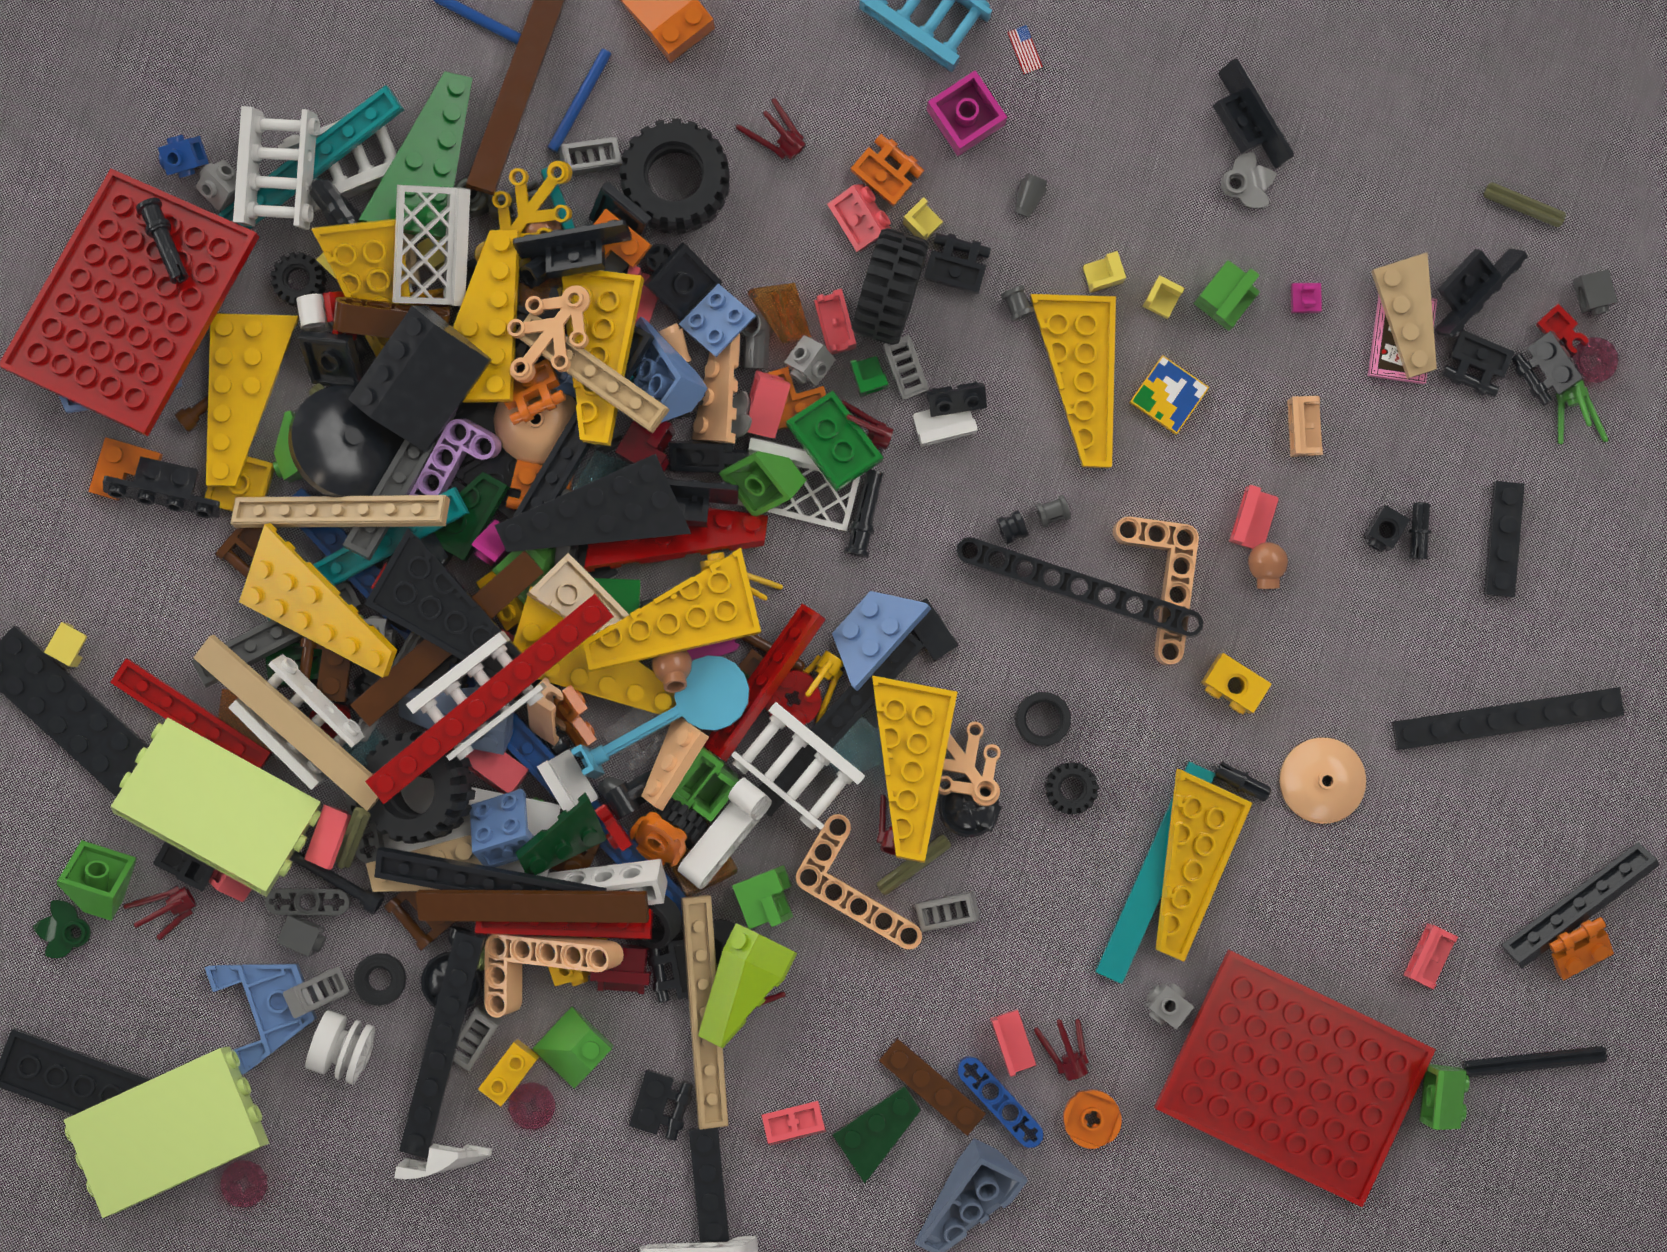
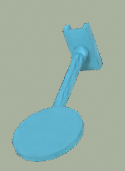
[571,655,750,779]

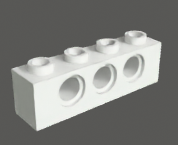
[548,859,668,905]

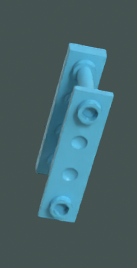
[859,0,992,72]

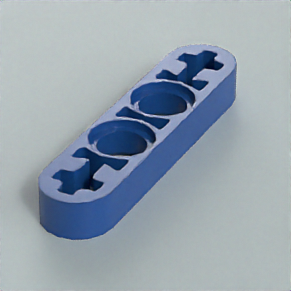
[957,1056,1043,1148]

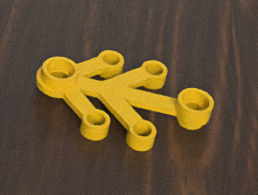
[492,161,572,237]

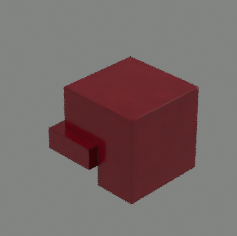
[615,421,676,472]
[590,944,651,994]

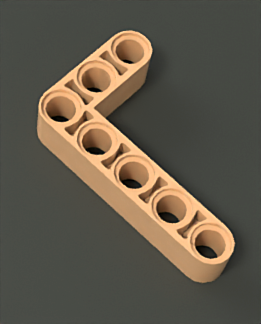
[1113,517,1199,665]
[796,814,922,949]
[484,935,624,1018]

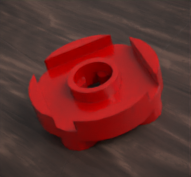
[765,670,822,727]

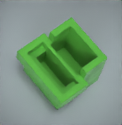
[1193,260,1260,331]
[672,747,739,822]
[732,865,794,929]

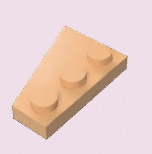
[642,717,709,811]

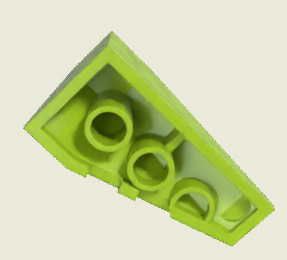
[698,923,797,1048]

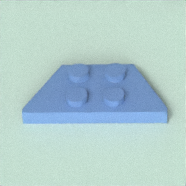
[832,591,931,691]

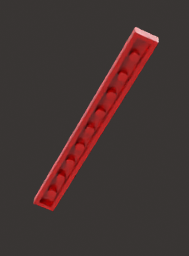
[365,593,614,804]

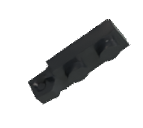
[669,441,749,473]

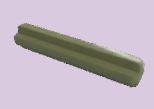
[1483,182,1566,227]
[335,807,371,869]
[876,835,951,895]

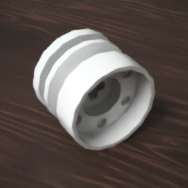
[305,1010,375,1085]

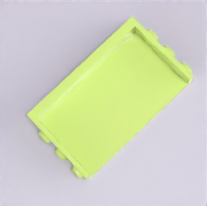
[111,717,321,897]
[64,1046,270,1218]

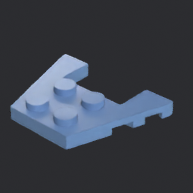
[205,963,317,1075]

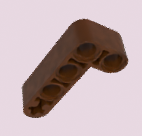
[333,297,450,338]

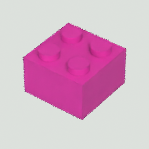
[926,70,1007,156]

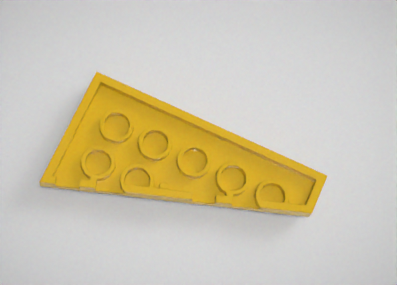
[311,219,412,357]
[453,230,521,402]
[562,270,644,446]
[1030,294,1116,468]
[206,313,299,487]
[239,523,397,678]
[583,548,761,672]
[513,585,676,715]
[872,676,957,863]
[1156,768,1252,962]

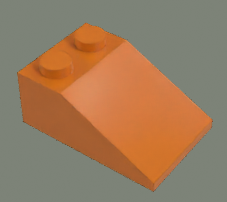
[620,0,715,63]

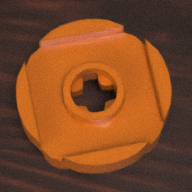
[630,812,687,866]
[1063,1089,1122,1149]

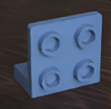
[470,789,534,867]

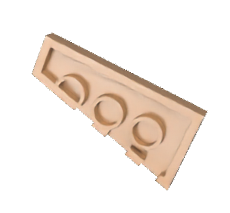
[692,333,740,444]

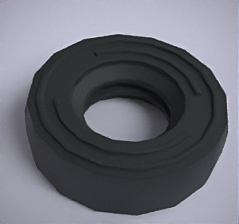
[353,953,406,1006]

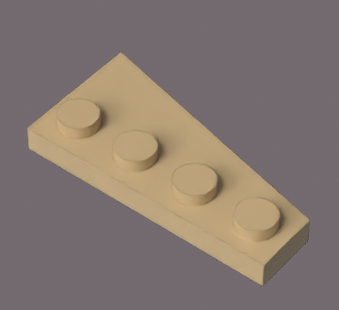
[1371,252,1437,379]
[526,553,629,636]
[366,835,482,892]

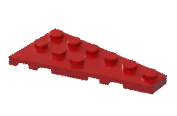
[584,508,768,572]

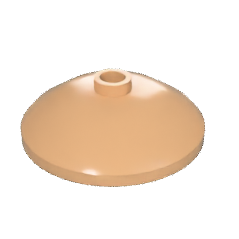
[494,389,577,465]
[1279,738,1366,824]

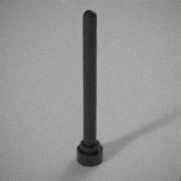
[290,851,385,915]

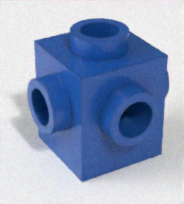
[158,134,209,178]

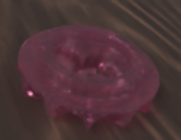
[1573,337,1618,383]
[509,1083,555,1130]
[220,1160,268,1208]

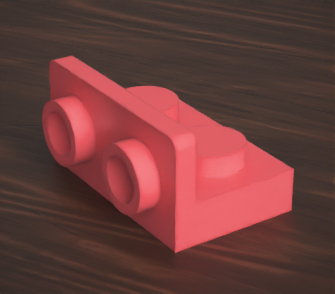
[827,184,891,252]

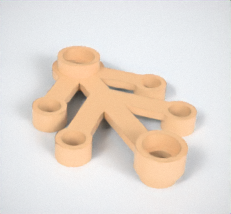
[507,285,590,383]
[938,721,1001,806]

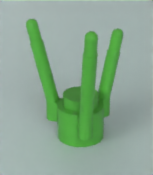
[1556,380,1608,445]

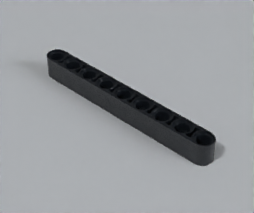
[956,537,1203,638]

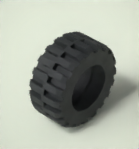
[619,118,730,234]
[852,228,929,345]
[364,730,476,844]

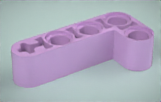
[409,419,502,495]

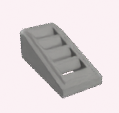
[558,137,622,176]
[882,335,929,400]
[915,891,980,932]
[283,966,350,1018]
[453,1004,502,1071]

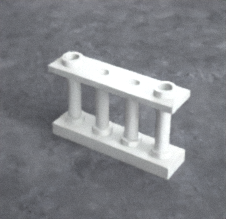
[233,106,320,230]
[278,121,396,212]
[406,631,547,761]
[228,654,365,790]
[731,702,865,830]

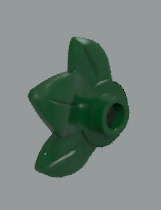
[33,900,91,958]

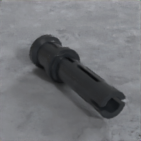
[136,198,189,284]
[844,469,884,558]

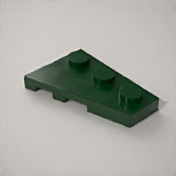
[434,472,510,562]
[515,792,607,875]
[832,1085,921,1183]

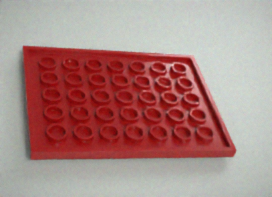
[0,168,260,437]
[1154,949,1436,1208]

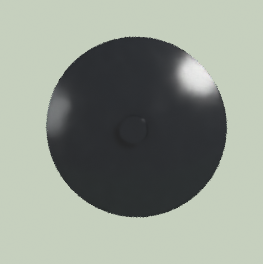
[288,385,404,497]

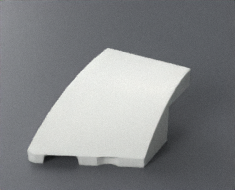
[394,1144,493,1179]

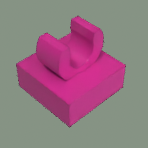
[1291,283,1322,313]

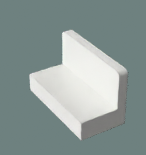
[913,409,978,447]
[537,750,598,811]

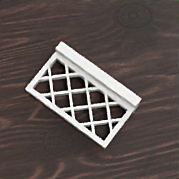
[392,185,470,306]
[737,437,860,531]

